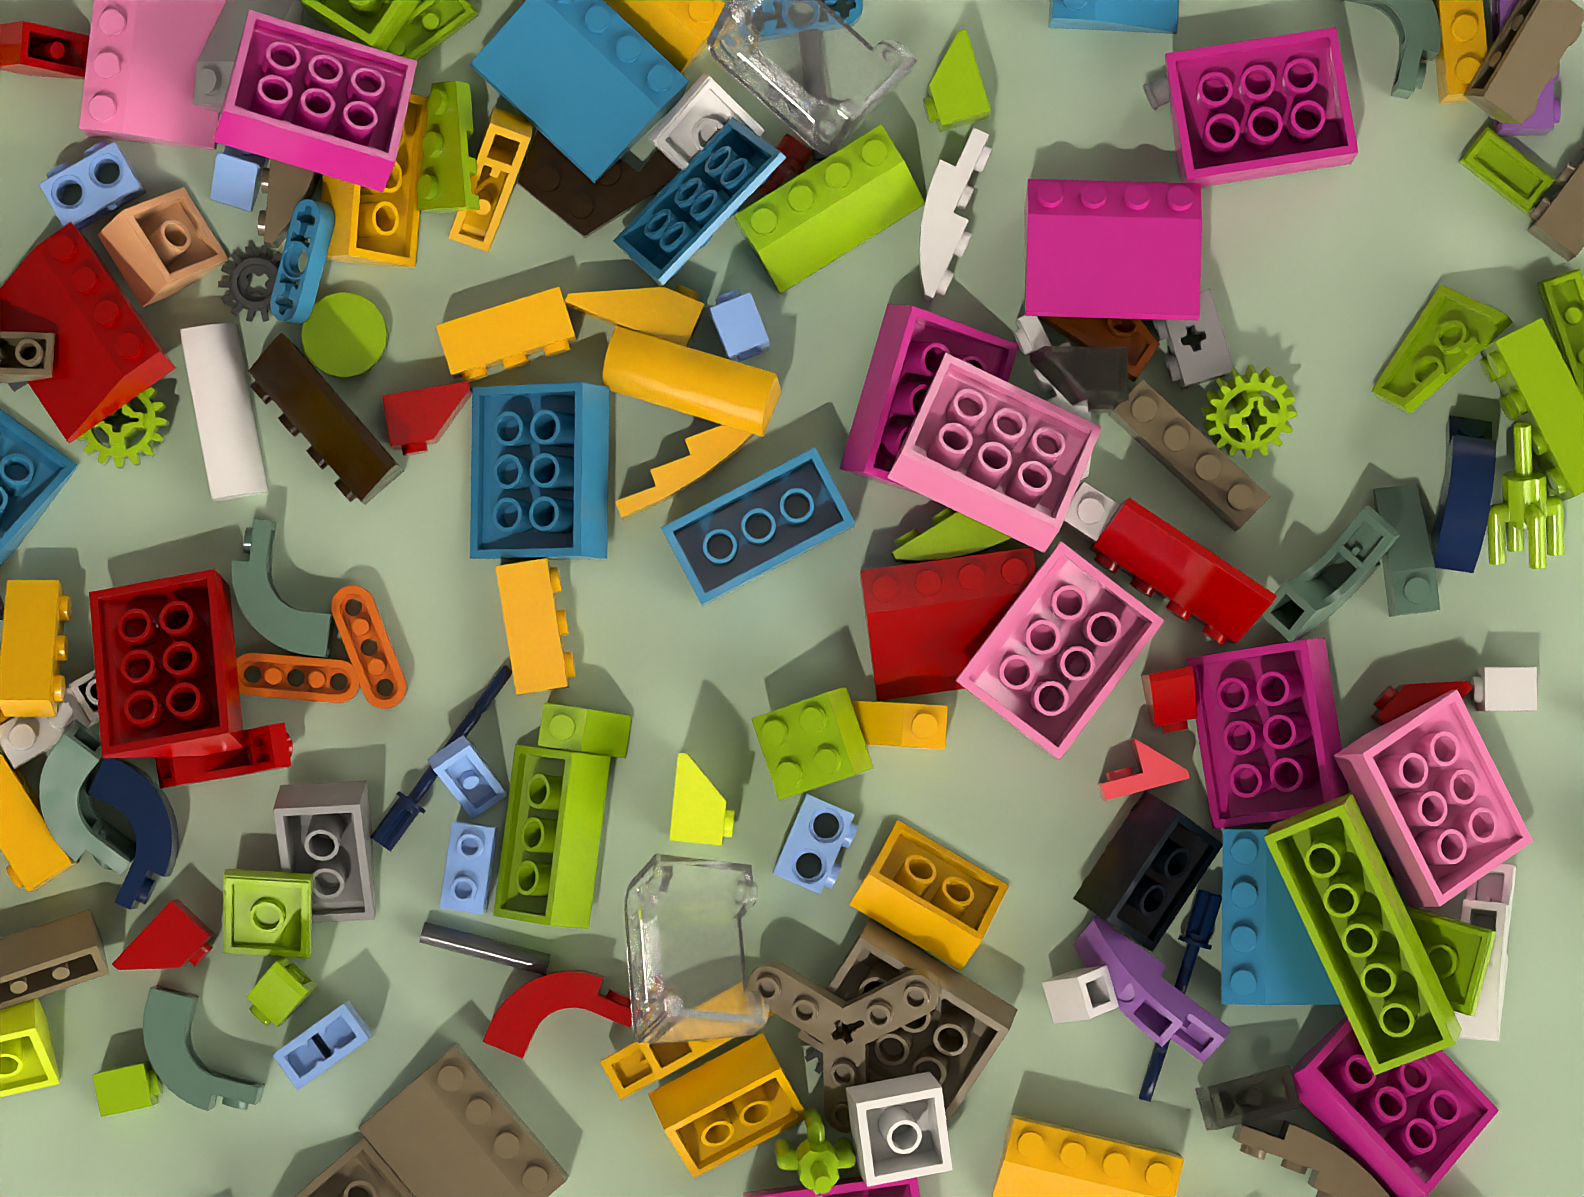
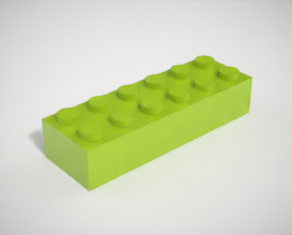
[1264,792,1462,1075]

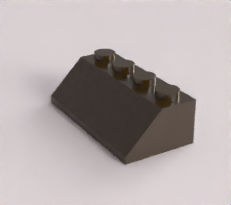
[248,333,404,505]

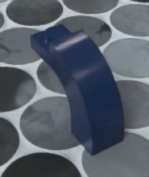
[1431,415,1496,573]
[87,758,179,910]

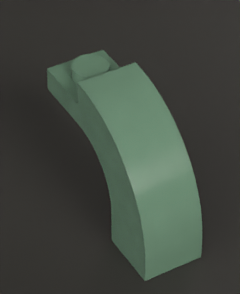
[1345,0,1441,99]
[1262,506,1401,642]
[231,518,335,658]
[39,720,136,876]
[143,985,265,1111]

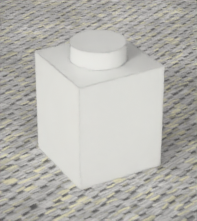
[1062,481,1120,544]
[1470,667,1537,711]
[1042,965,1119,1024]

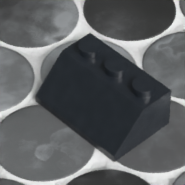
[1073,791,1223,952]

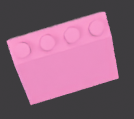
[79,0,226,150]
[887,353,1102,553]
[955,541,1165,760]
[1334,689,1533,907]

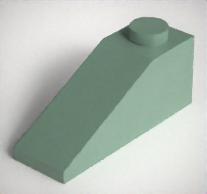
[1373,484,1440,617]

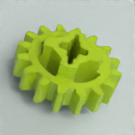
[1201,365,1298,459]
[77,387,169,469]

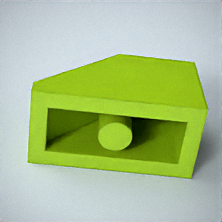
[922,29,991,132]
[538,703,632,758]
[246,957,319,1027]

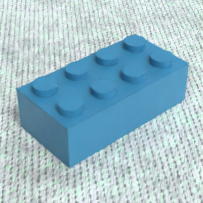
[661,447,856,607]

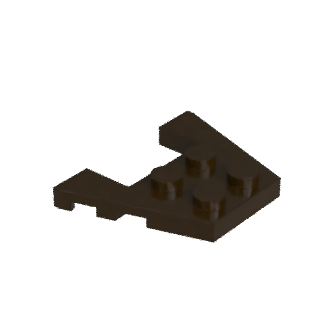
[518,130,681,238]

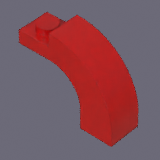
[155,723,293,789]
[483,970,638,1059]

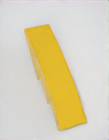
[615,425,755,520]

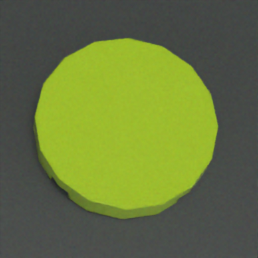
[301,292,388,379]

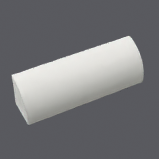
[179,323,268,502]

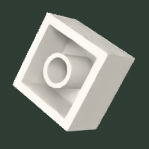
[845,1071,952,1187]

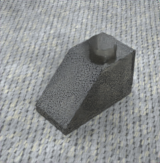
[1030,346,1129,413]
[1195,1065,1301,1131]

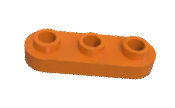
[331,585,407,709]
[236,653,361,703]

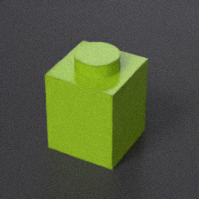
[92,1060,163,1117]

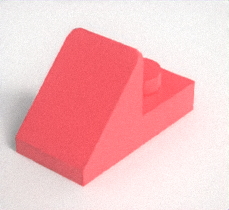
[1098,739,1190,801]

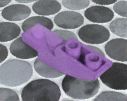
[1073,915,1231,1063]

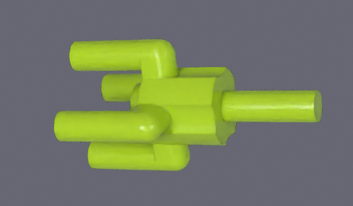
[1487,422,1565,569]
[773,1108,856,1197]

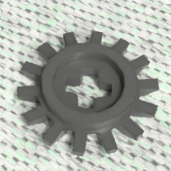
[218,245,296,322]

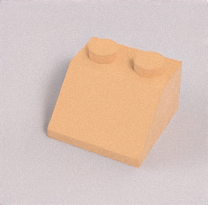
[97,187,229,307]

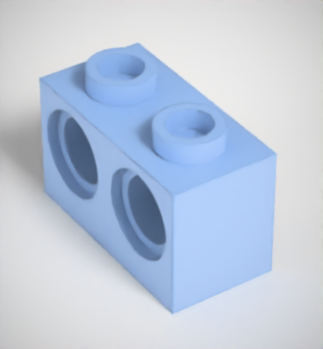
[39,141,147,230]
[710,289,770,362]
[772,794,859,894]
[439,821,499,914]
[272,1001,374,1091]

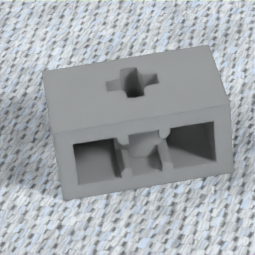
[1153,288,1234,390]

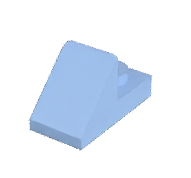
[210,145,269,213]
[427,735,508,819]

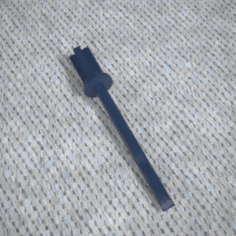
[371,666,512,852]
[1139,889,1222,1102]

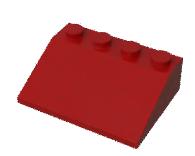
[0,222,176,444]
[1090,498,1277,646]
[859,547,1036,701]
[89,569,245,759]

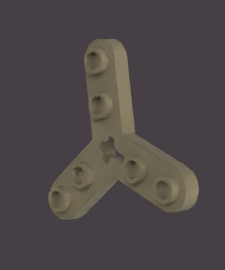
[747,960,942,1133]

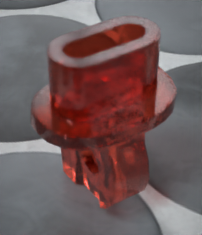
[760,134,814,195]

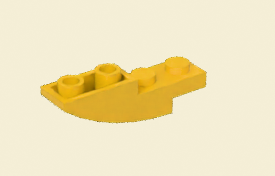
[600,978,774,1100]

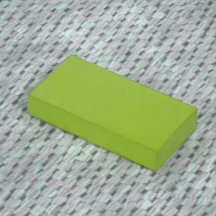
[1459,127,1555,215]

